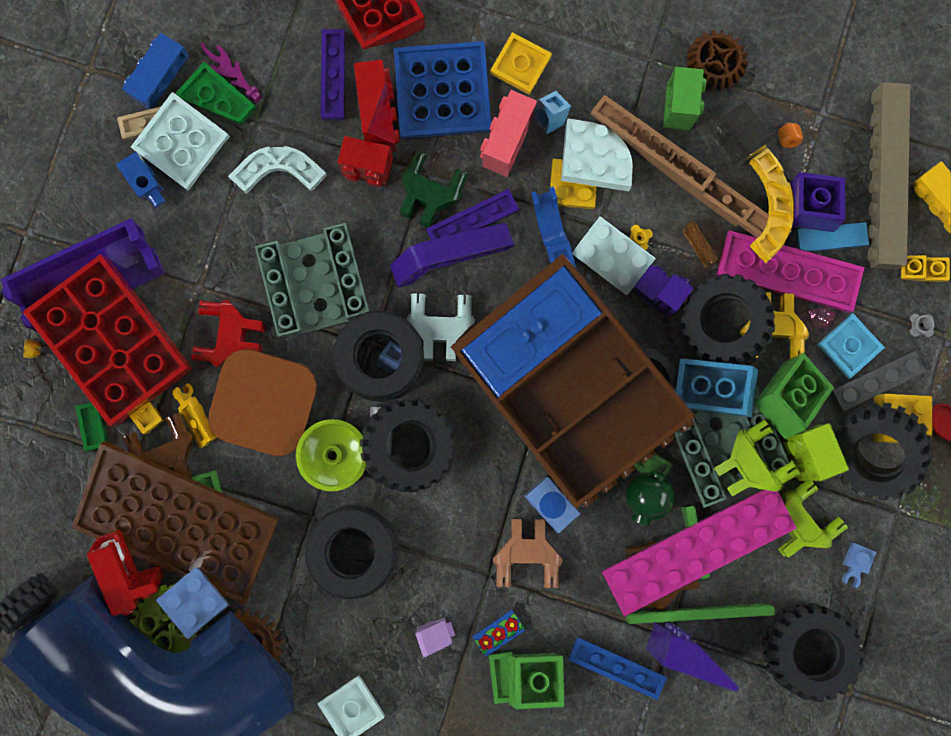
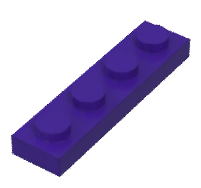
[321,29,345,120]
[426,189,519,240]

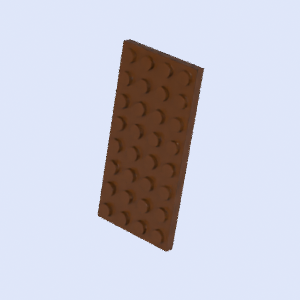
[71,441,280,605]

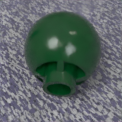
[626,471,674,526]

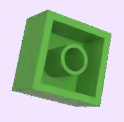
[663,67,706,130]
[508,653,564,709]

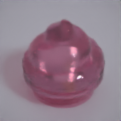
[809,307,835,330]

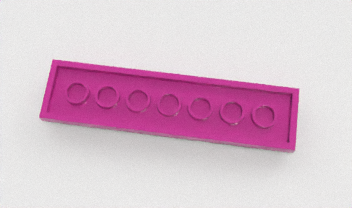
[601,489,797,616]

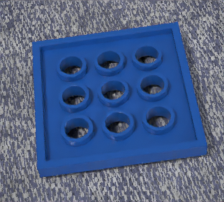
[394,41,491,139]

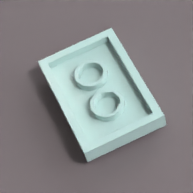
[572,217,656,295]

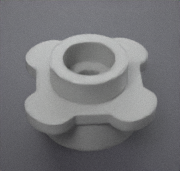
[910,314,934,337]

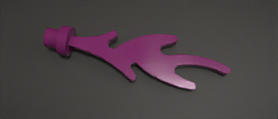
[200,43,262,102]

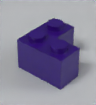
[631,265,694,318]

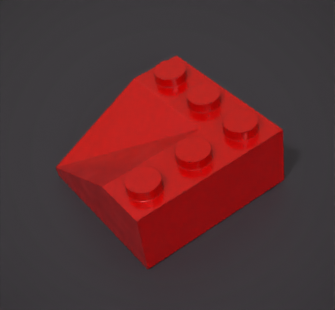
[334,0,425,50]
[354,59,400,152]

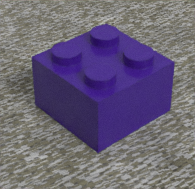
[790,172,845,232]

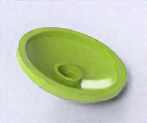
[296,419,366,491]

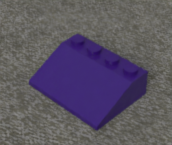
[646,622,739,692]

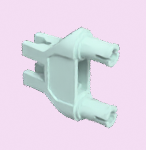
[407,293,475,362]

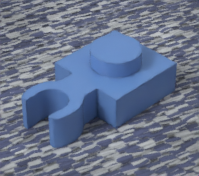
[842,542,876,588]

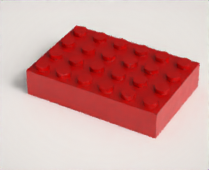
[23,254,193,426]

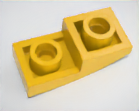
[901,256,950,282]

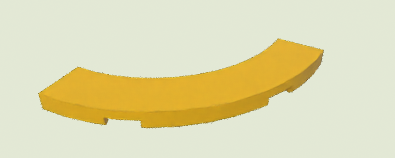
[749,148,794,263]

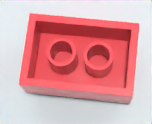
[480,90,537,177]

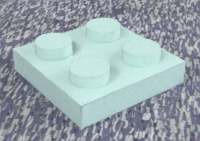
[318,675,385,736]

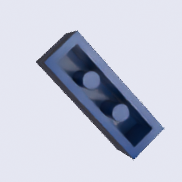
[122,33,189,109]

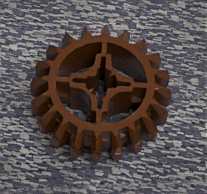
[686,29,748,92]

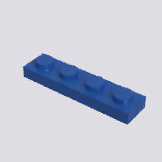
[568,636,667,700]

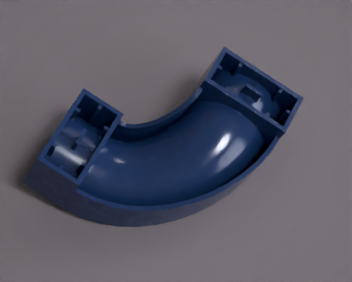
[2,575,294,736]

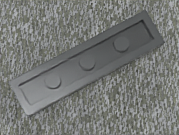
[831,351,927,412]

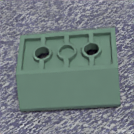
[255,223,369,337]
[674,385,792,508]

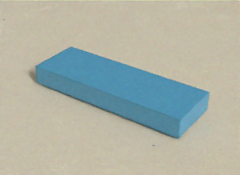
[795,222,869,252]

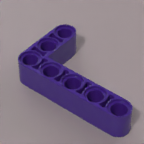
[390,223,515,288]

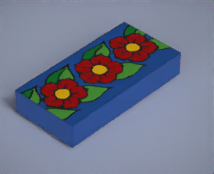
[472,609,525,657]

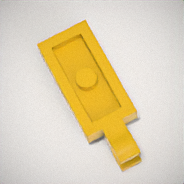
[172,383,217,449]

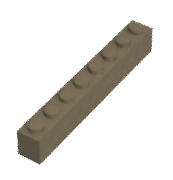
[867,83,910,270]

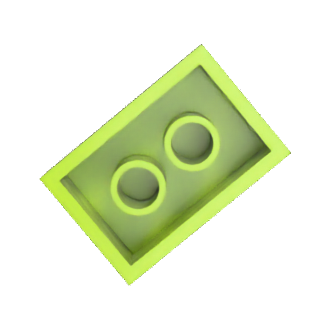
[781,423,849,481]

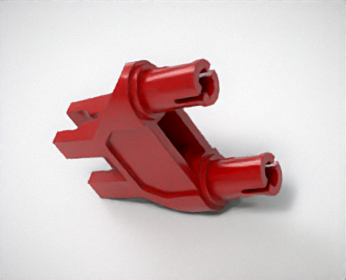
[191,300,266,367]

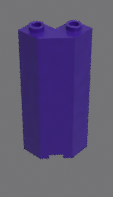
[0,218,165,333]

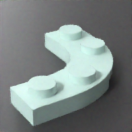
[228,146,327,194]

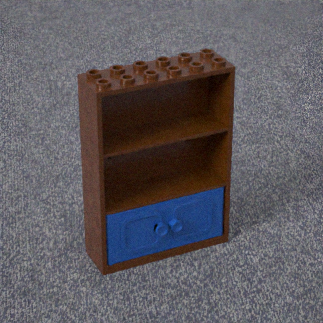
[450,254,696,509]

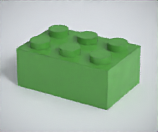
[754,353,834,439]

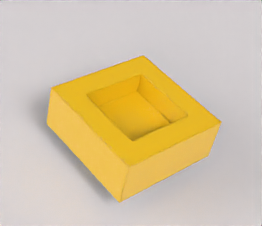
[129,401,165,435]

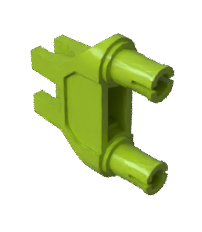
[714,419,801,496]
[777,481,848,558]

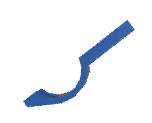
[531,186,576,267]

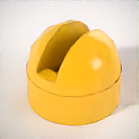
[23,339,42,358]

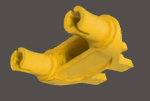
[740,292,809,360]

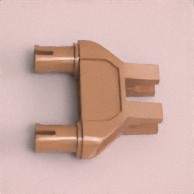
[493,519,563,588]

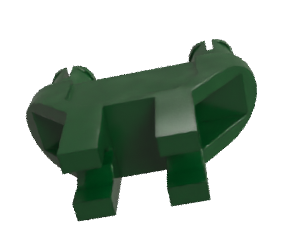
[399,150,469,228]

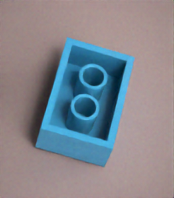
[676,358,758,418]

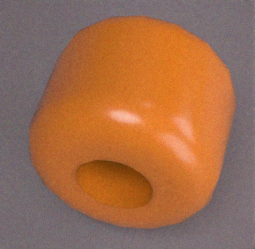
[778,123,803,148]

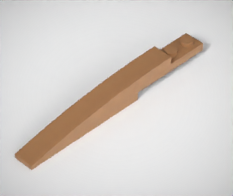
[590,95,791,238]

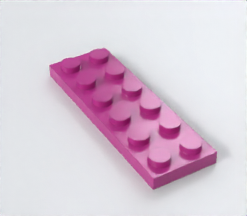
[716,230,864,313]

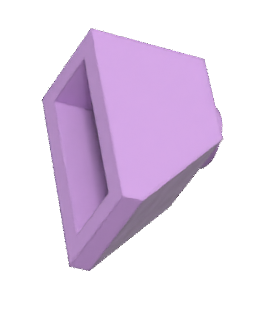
[415,617,455,657]

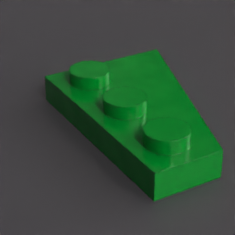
[175,62,256,125]

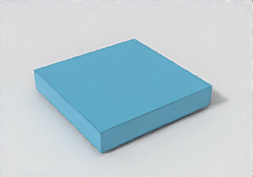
[817,313,885,379]

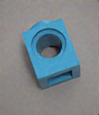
[533,91,571,134]

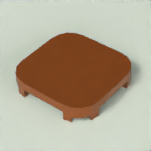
[208,348,318,456]

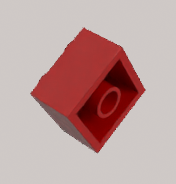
[337,136,394,187]

